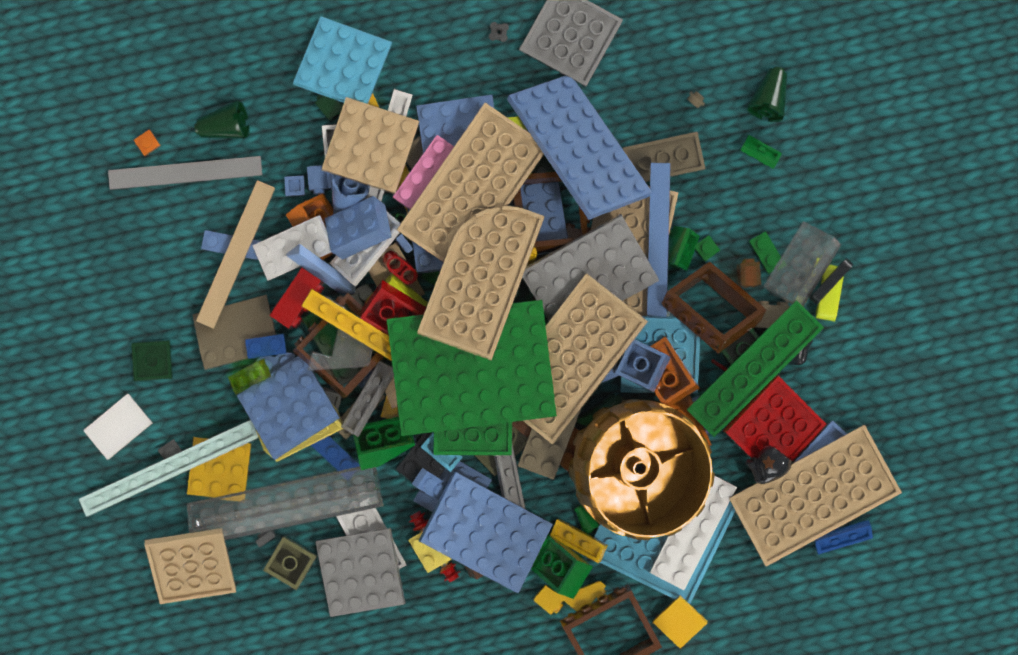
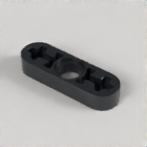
[809,258,854,305]

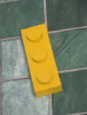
[550,519,608,563]

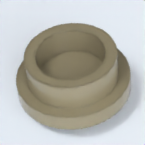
[687,91,705,108]

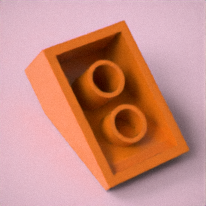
[650,336,699,407]

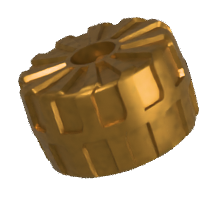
[569,399,715,540]

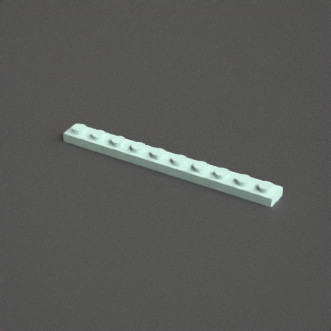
[79,420,259,517]

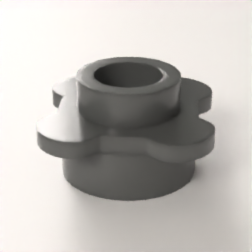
[489,22,509,42]

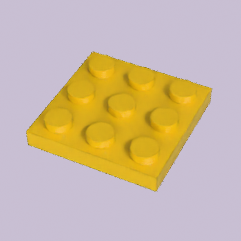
[187,437,252,501]

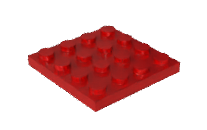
[723,375,827,462]

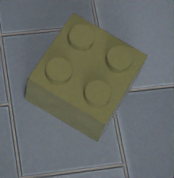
[263,536,318,590]

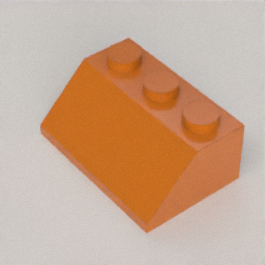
[286,194,334,260]

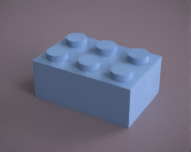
[325,196,392,260]

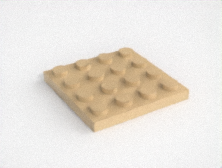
[322,97,419,194]
[145,528,236,604]

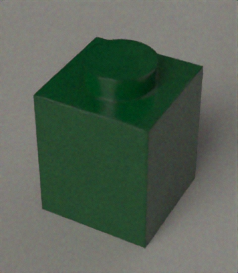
[315,95,343,122]

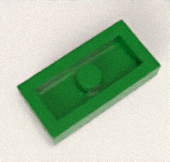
[741,135,782,169]
[749,231,785,274]

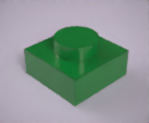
[695,235,720,262]

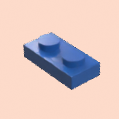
[245,334,287,359]

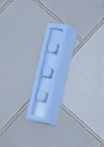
[286,244,356,295]

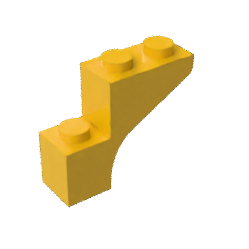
[533,581,606,615]

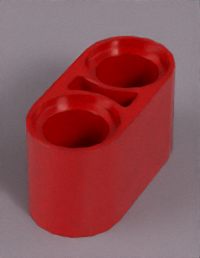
[383,251,418,284]

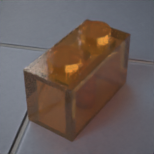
[737,259,761,288]

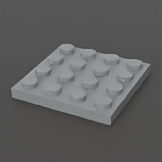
[519,0,623,87]
[316,528,405,617]

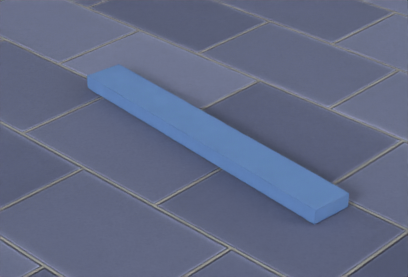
[647,163,671,317]

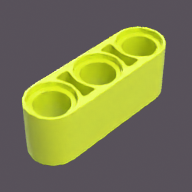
[816,264,844,322]

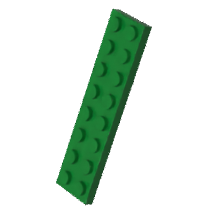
[687,300,824,437]

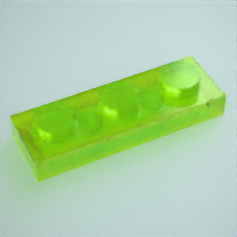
[228,359,271,395]

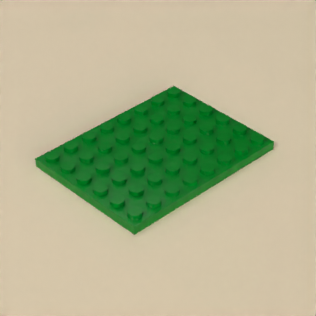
[387,300,557,436]

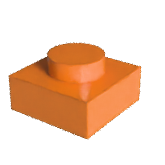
[134,129,161,156]

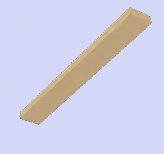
[196,180,275,329]

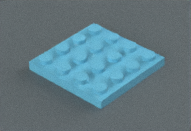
[293,16,392,104]
[620,316,700,393]

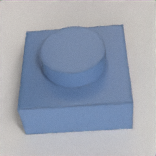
[284,176,305,197]

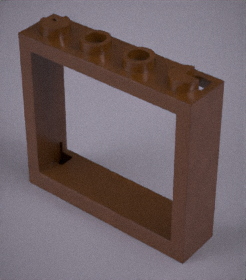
[513,172,591,253]
[661,262,767,353]
[293,293,384,398]
[560,584,662,655]

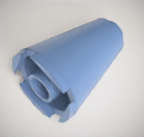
[331,175,370,214]

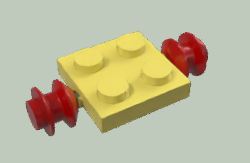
[408,511,461,583]

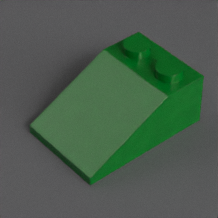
[353,417,415,470]
[531,534,593,599]

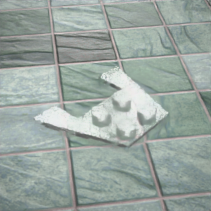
[308,296,373,371]

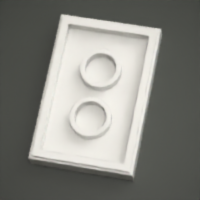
[83,394,153,460]

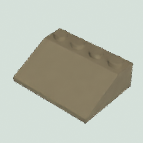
[192,295,277,370]

